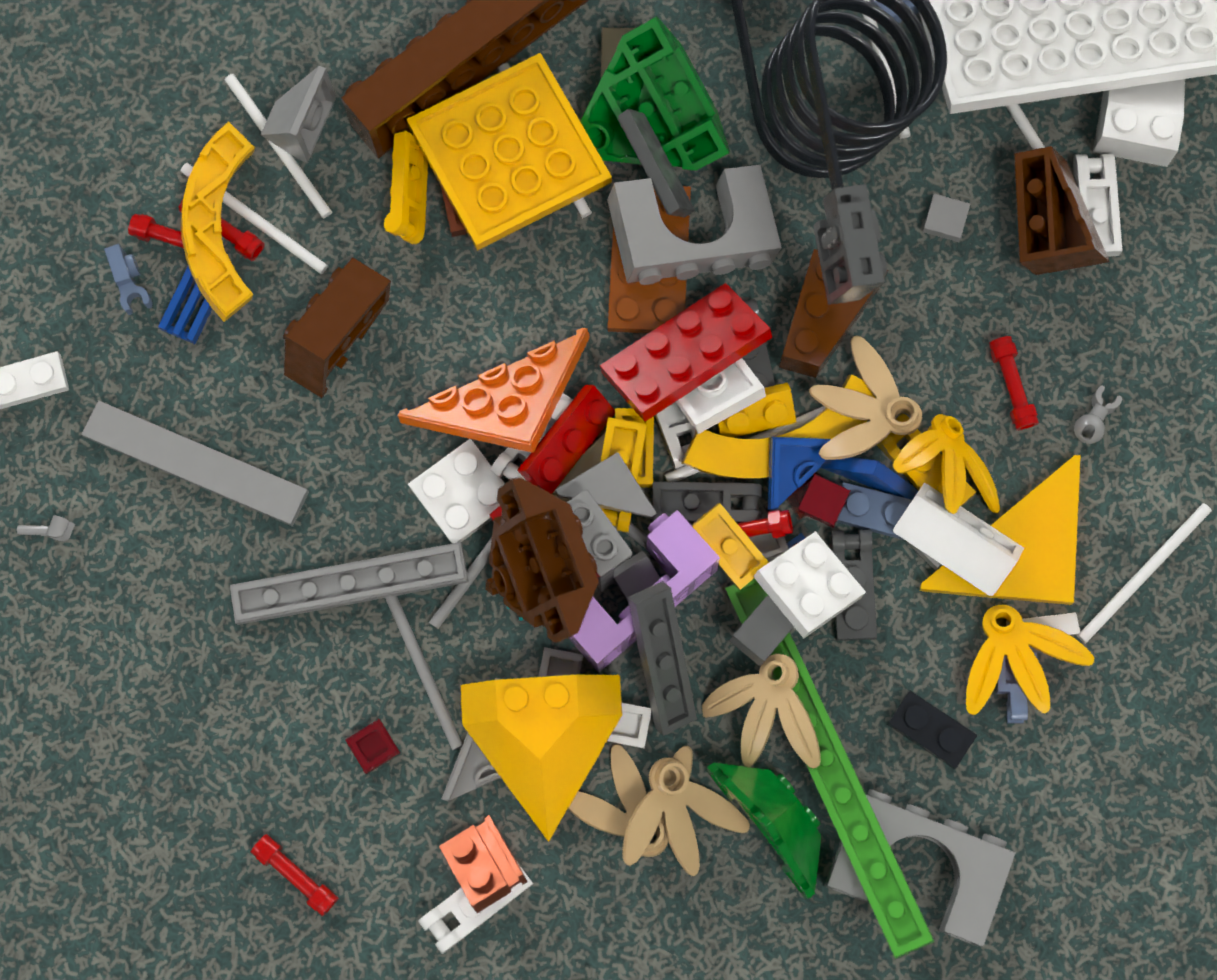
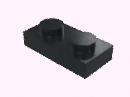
[887,691,977,769]

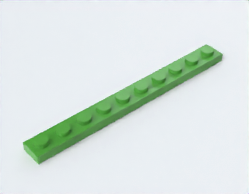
[725,578,935,959]

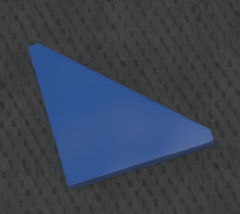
[768,437,831,510]
[820,457,918,500]

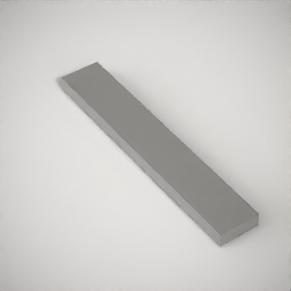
[81,400,309,527]
[230,542,469,625]

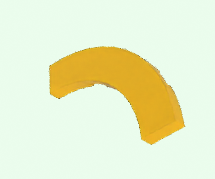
[181,122,255,322]
[681,374,876,479]

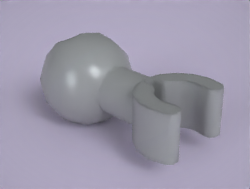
[1074,385,1122,444]

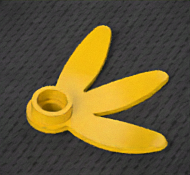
[893,414,1000,514]
[966,605,1094,715]

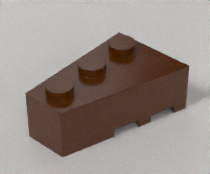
[1014,146,1110,275]
[779,249,888,378]
[283,257,391,398]

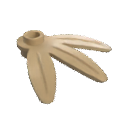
[809,336,922,460]
[702,654,821,768]
[568,744,693,857]
[623,757,750,876]

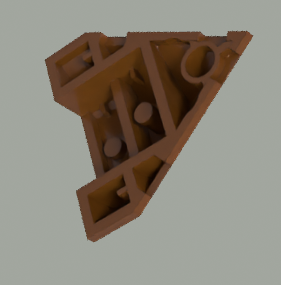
[485,477,599,643]

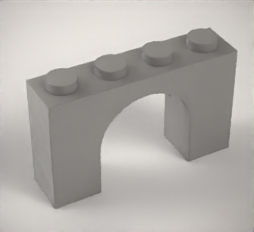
[607,165,782,285]
[824,789,1015,947]

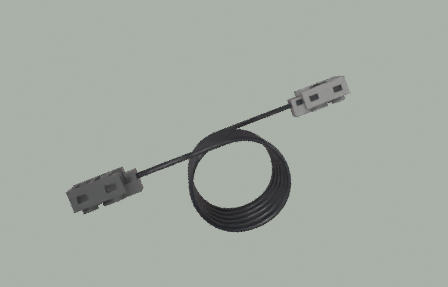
[731,0,947,305]

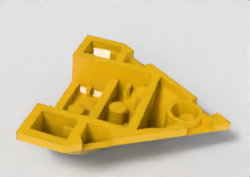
[460,675,622,842]

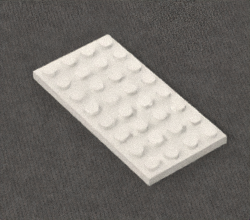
[920,0,1217,114]

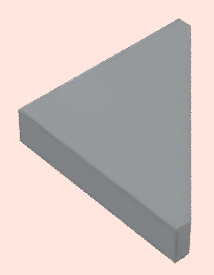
[555,452,657,519]
[441,732,501,802]

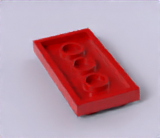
[600,283,772,422]

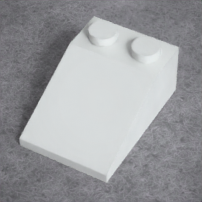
[1093,79,1185,167]

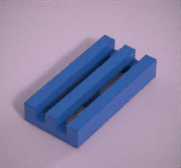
[158,265,212,344]

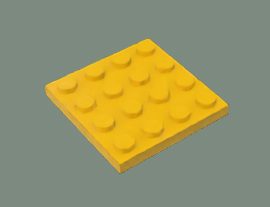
[406,53,612,251]

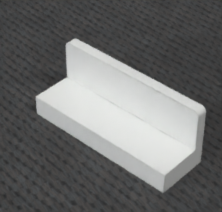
[893,482,1024,596]

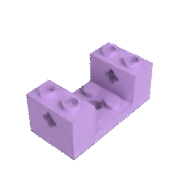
[568,510,720,673]

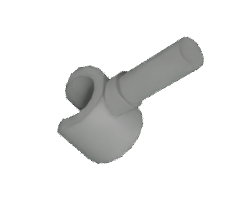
[17,515,75,542]

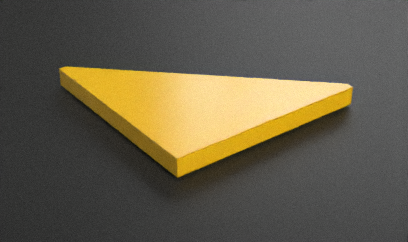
[920,455,1081,605]

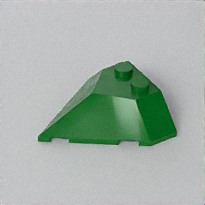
[580,16,730,171]
[706,762,821,899]

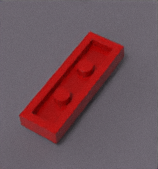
[517,385,615,494]

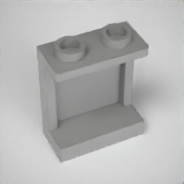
[567,490,632,592]

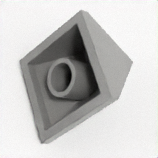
[261,66,336,163]

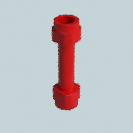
[179,200,265,261]
[128,213,184,248]
[989,336,1039,431]
[737,510,793,538]
[250,834,339,917]

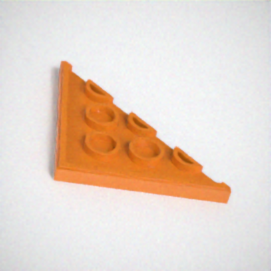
[397,328,590,453]

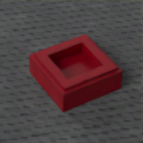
[798,475,851,528]
[345,719,401,774]

